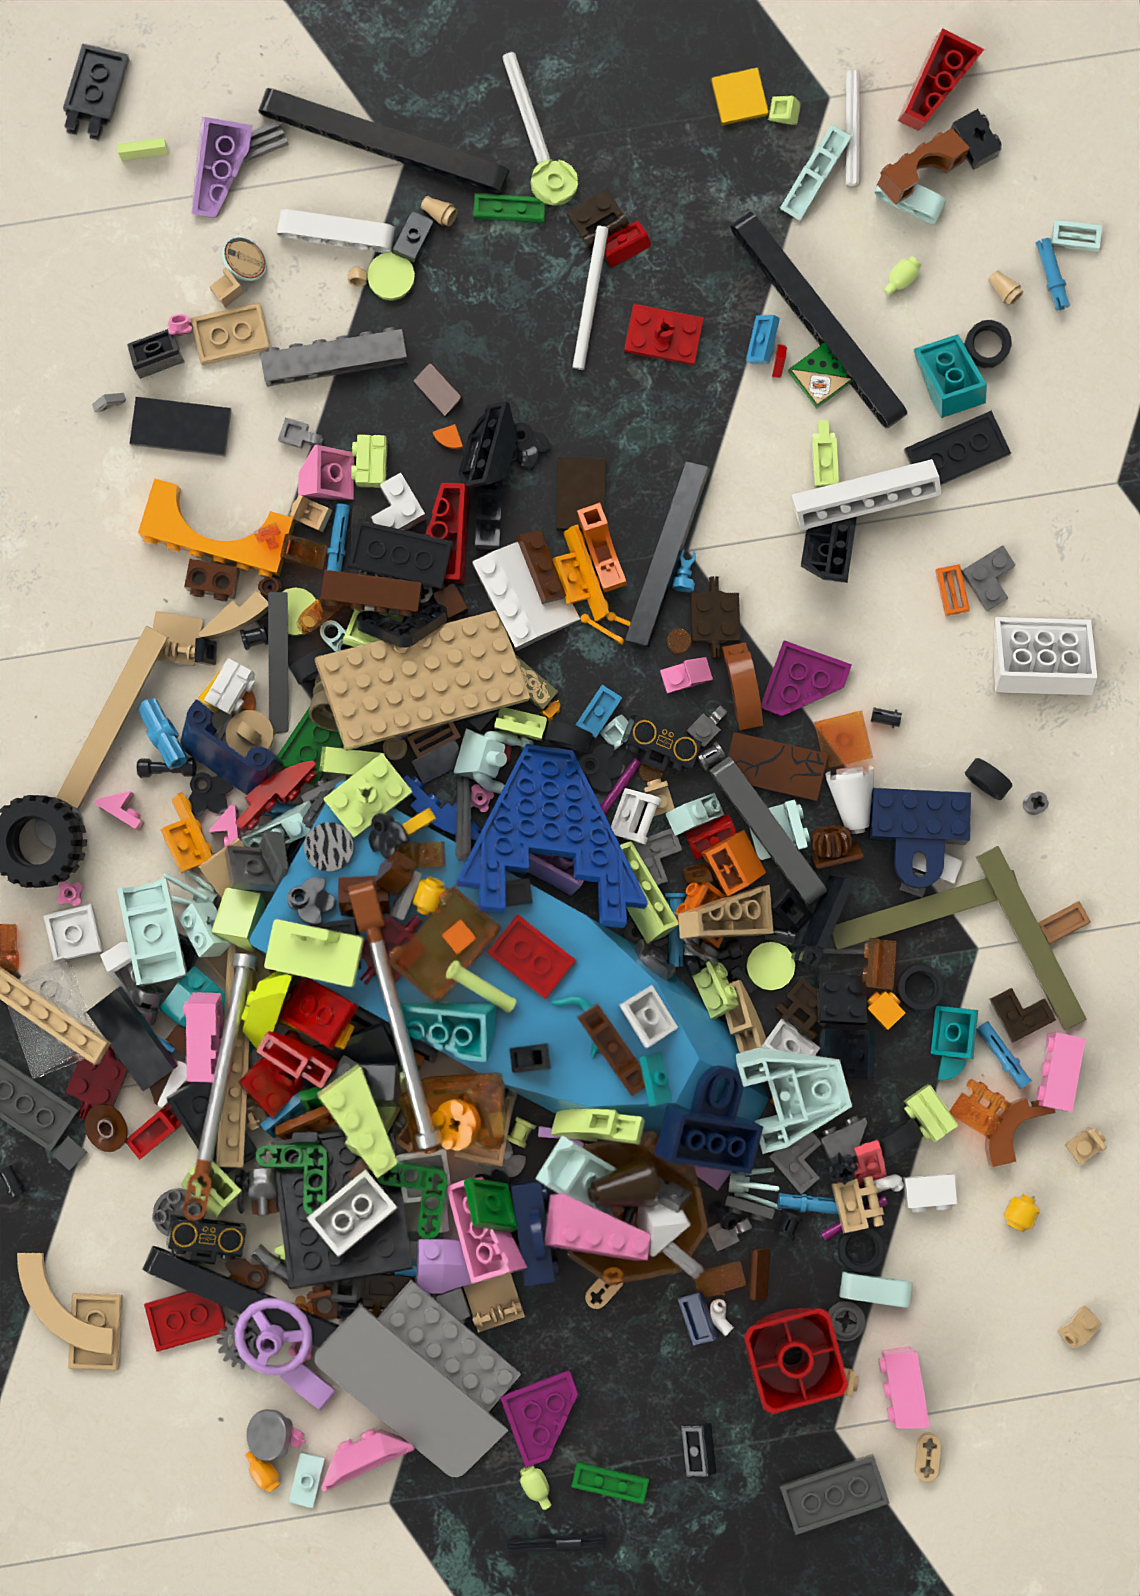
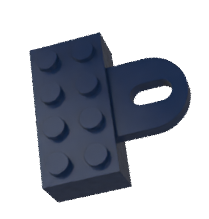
[869,788,971,889]
[654,1065,764,1174]
[511,1180,559,1286]

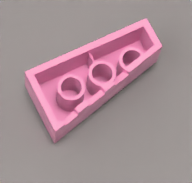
[446,1177,527,1283]
[544,1193,650,1261]

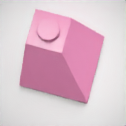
[298,445,354,500]

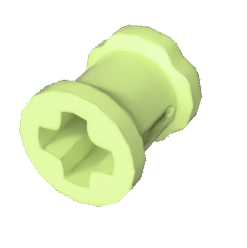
[507,1116,536,1148]

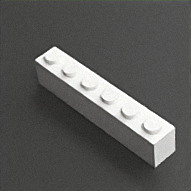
[792,459,942,530]

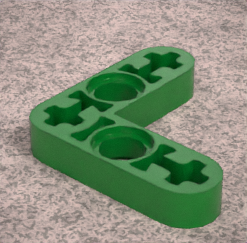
[256,1145,328,1216]
[376,1161,447,1239]

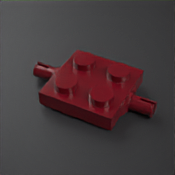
[359,915,426,985]
[65,1046,128,1120]

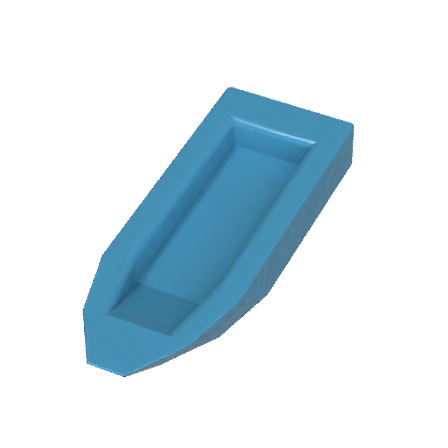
[250,781,769,1145]

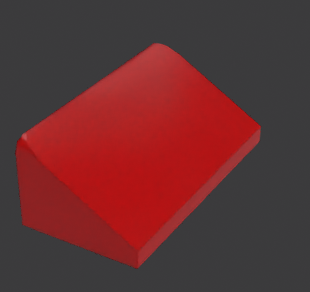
[604,221,651,268]
[684,814,737,860]

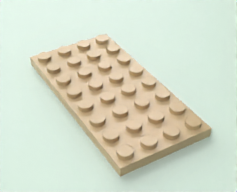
[315,610,530,751]

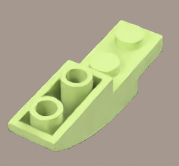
[551,1109,645,1144]

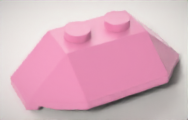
[322,1428,415,1492]

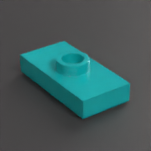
[639,1052,672,1107]

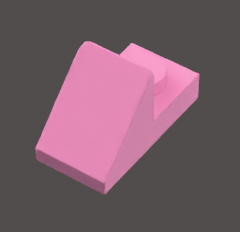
[660,657,713,694]
[94,791,145,830]
[208,805,241,847]

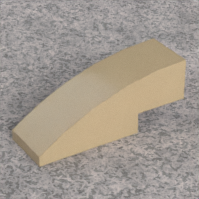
[198,590,268,640]
[725,980,766,1053]

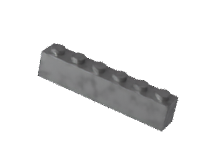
[260,327,408,387]

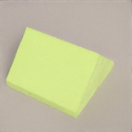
[211,888,267,953]

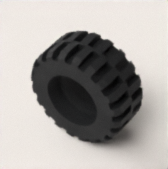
[0,795,87,888]

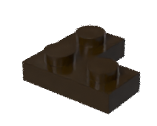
[989,988,1056,1043]

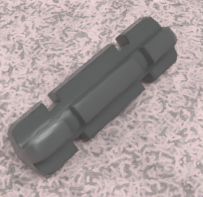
[302,790,330,828]

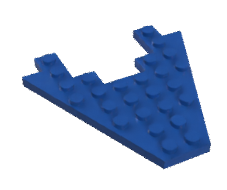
[455,744,648,928]

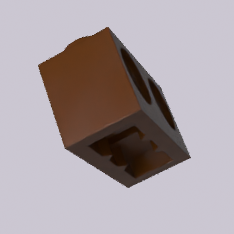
[184,559,240,602]

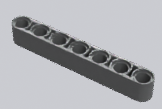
[709,756,827,906]

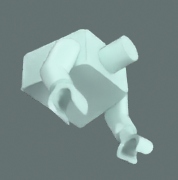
[453,729,533,794]

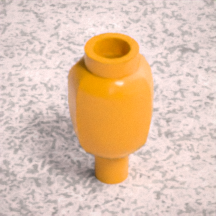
[245,1451,281,1493]

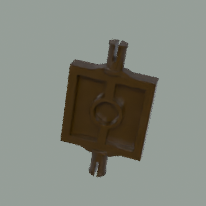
[690,576,740,659]

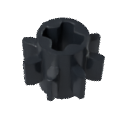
[826,1153,859,1185]

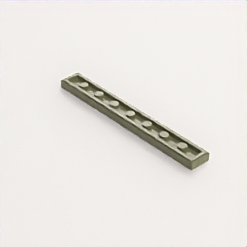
[976,846,1087,1031]
[831,870,1018,950]

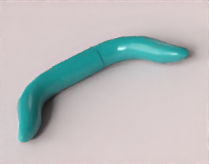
[551,995,599,1059]

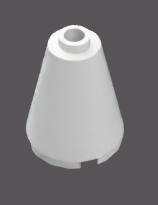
[825,766,874,834]

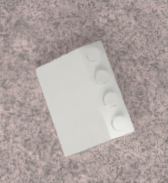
[472,542,580,651]
[994,617,1097,695]

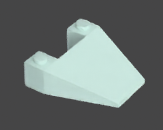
[736,1048,852,1154]

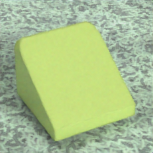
[769,96,800,125]

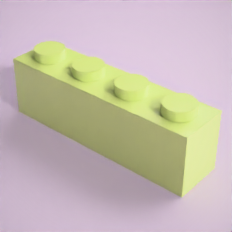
[620,841,679,944]

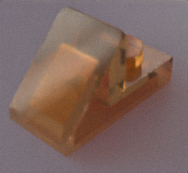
[280,534,328,570]
[694,1260,747,1298]

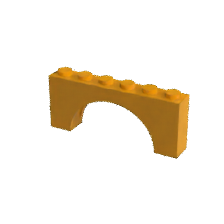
[138,478,295,577]

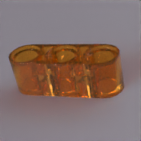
[296,596,346,634]

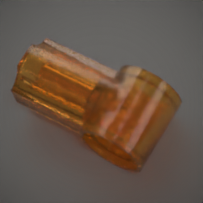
[0,924,19,972]

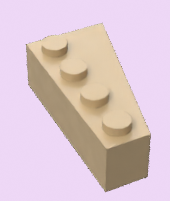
[678,885,773,938]

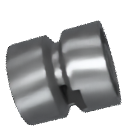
[130,982,165,1026]

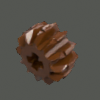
[811,825,852,858]

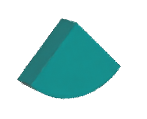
[937,1056,966,1080]

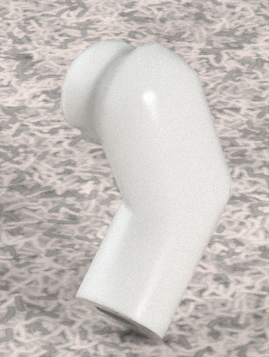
[874,1174,904,1192]
[710,1299,734,1336]

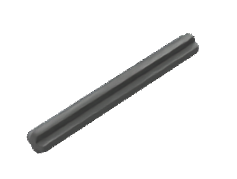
[455,776,471,862]

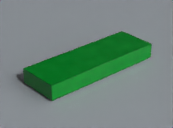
[473,193,546,223]
[571,1461,649,1504]

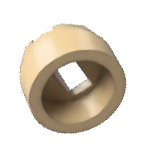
[348,266,367,287]

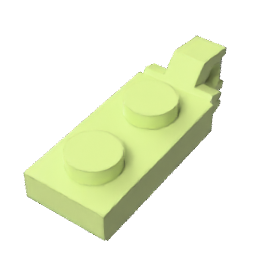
[812,420,839,488]

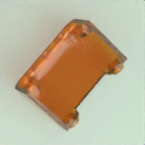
[387,886,502,1004]
[398,1073,505,1154]

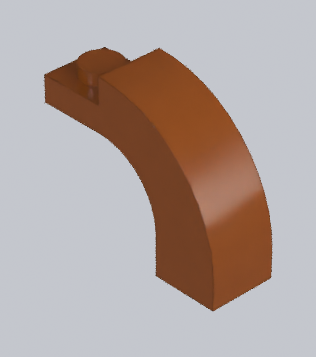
[722,642,763,730]
[985,1098,1056,1167]

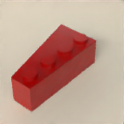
[897,28,985,131]
[425,483,470,584]

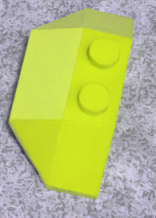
[241,971,292,1049]

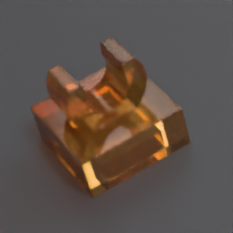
[254,522,281,551]

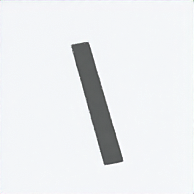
[268,592,288,732]

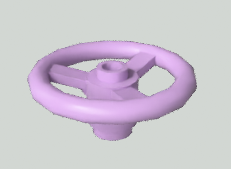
[235,1298,312,1375]

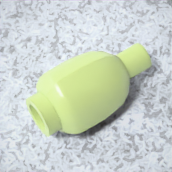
[884,256,921,296]
[520,1465,551,1510]

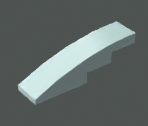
[780,124,852,221]

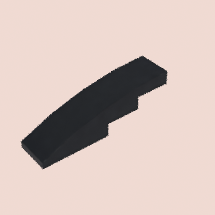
[475,479,503,550]

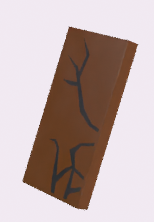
[728,732,828,801]

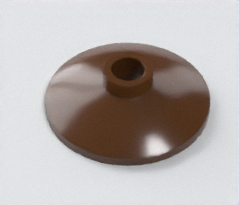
[85,1104,128,1152]

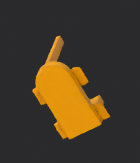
[540,700,561,721]

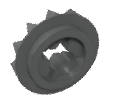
[828,1301,865,1341]

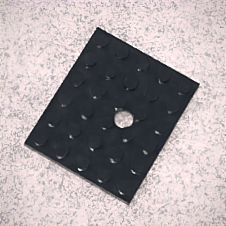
[271,1124,413,1289]

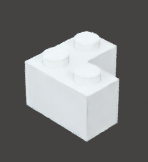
[371,473,426,531]

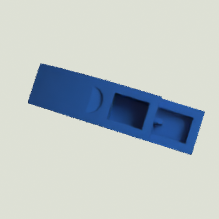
[403,775,482,841]

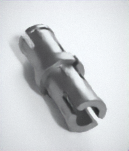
[251,1244,289,1287]

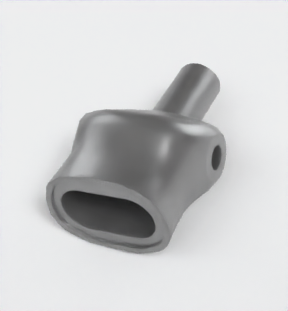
[248,1169,277,1216]

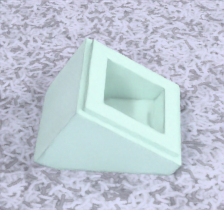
[600,715,628,751]

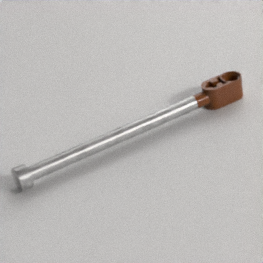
[348,880,443,1149]
[183,953,258,1222]

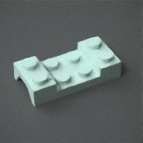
[117,878,188,986]
[536,1135,617,1217]

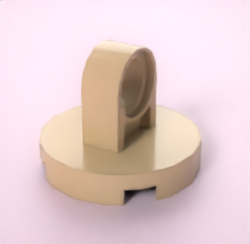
[225,710,274,757]

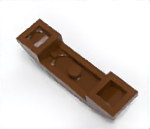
[577,1003,645,1096]

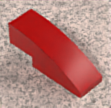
[256,1031,339,1089]
[125,1104,182,1160]

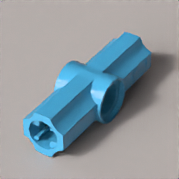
[137,698,188,770]

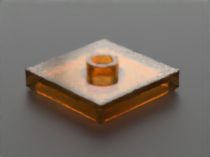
[814,711,873,769]

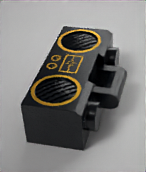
[621,715,702,772]
[166,1215,247,1265]

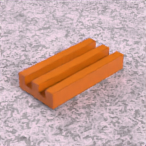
[935,564,970,617]

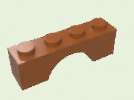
[877,128,970,205]

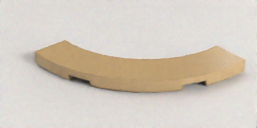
[17,1253,114,1354]

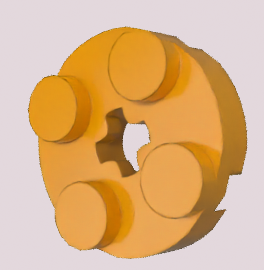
[432,1099,481,1150]

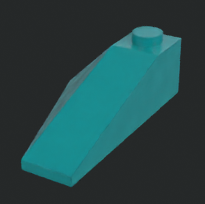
[159,966,256,1055]
[400,1002,496,1062]

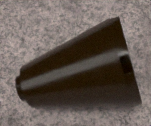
[587,1157,660,1207]

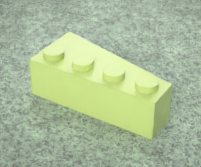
[317,1064,398,1178]

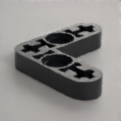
[356,604,448,648]

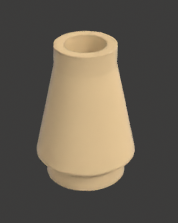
[421,196,458,226]
[988,270,1024,305]

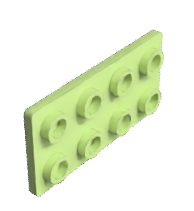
[264,919,364,987]

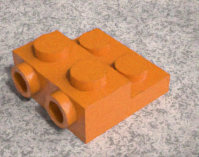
[676,882,726,948]

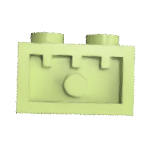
[494,707,547,741]
[692,961,739,1019]

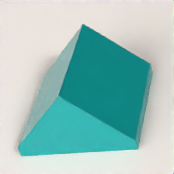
[931,1006,978,1059]

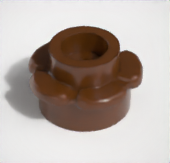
[258,576,282,599]

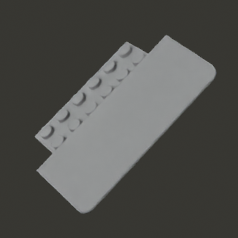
[315,1280,521,1477]

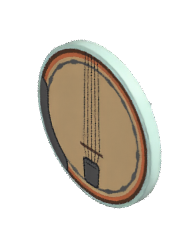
[222,237,266,281]

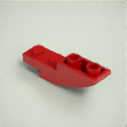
[235,760,318,834]

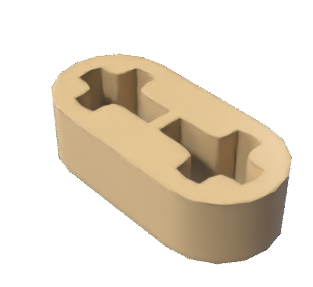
[585,1267,624,1309]
[915,1433,941,1482]

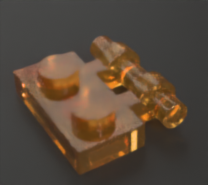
[949,1079,1011,1140]

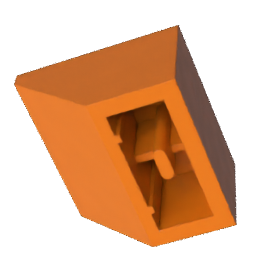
[701,830,766,897]

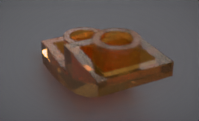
[397,841,446,868]

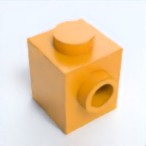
[867,992,905,1030]

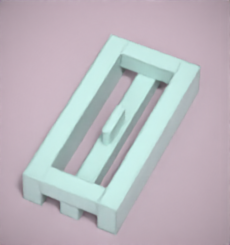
[1051,220,1102,251]

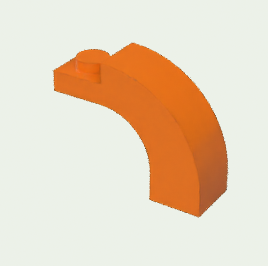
[577,503,627,593]

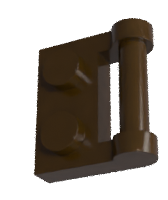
[567,188,629,249]

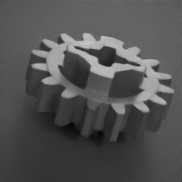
[217,1315,261,1370]

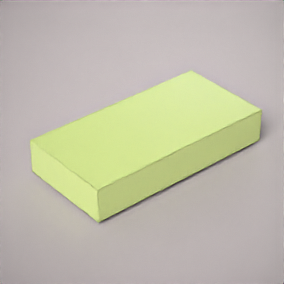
[117,138,169,161]

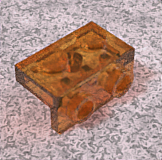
[863,938,897,990]

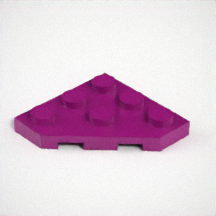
[761,640,852,717]
[500,1369,578,1467]

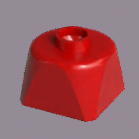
[744,1308,849,1414]

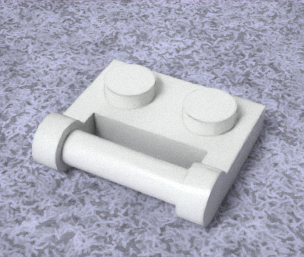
[611,788,662,845]

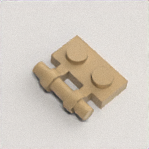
[832,1176,884,1234]

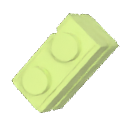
[351,435,388,488]
[904,1084,958,1142]

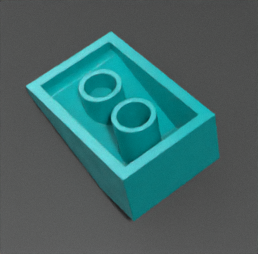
[914,334,987,418]

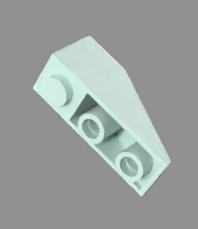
[241,801,312,848]

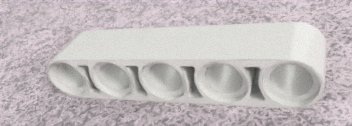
[277,209,395,253]

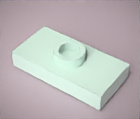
[289,1452,325,1508]

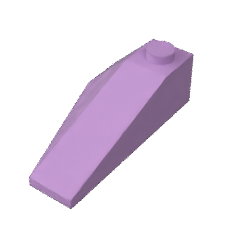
[191,117,252,218]
[416,1239,471,1294]

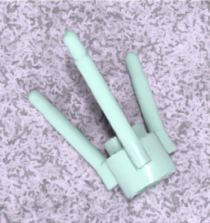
[163,870,218,906]
[729,1167,782,1210]

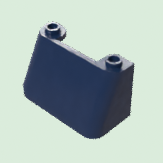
[180,699,283,795]

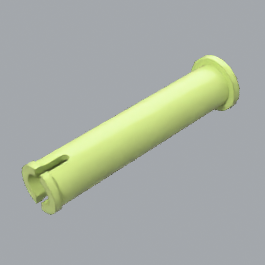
[446,961,516,1013]

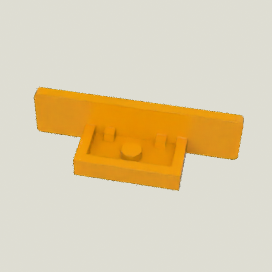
[552,525,609,621]
[160,792,212,886]

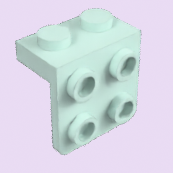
[749,800,810,860]

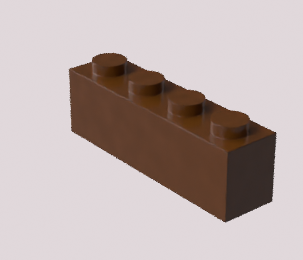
[320,570,423,617]

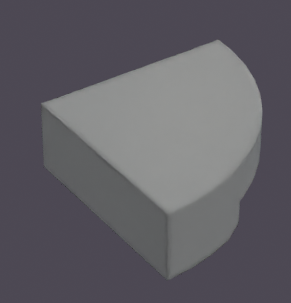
[92,393,126,412]

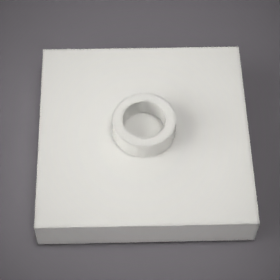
[43,904,103,963]

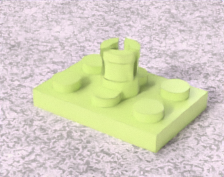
[323,753,413,838]

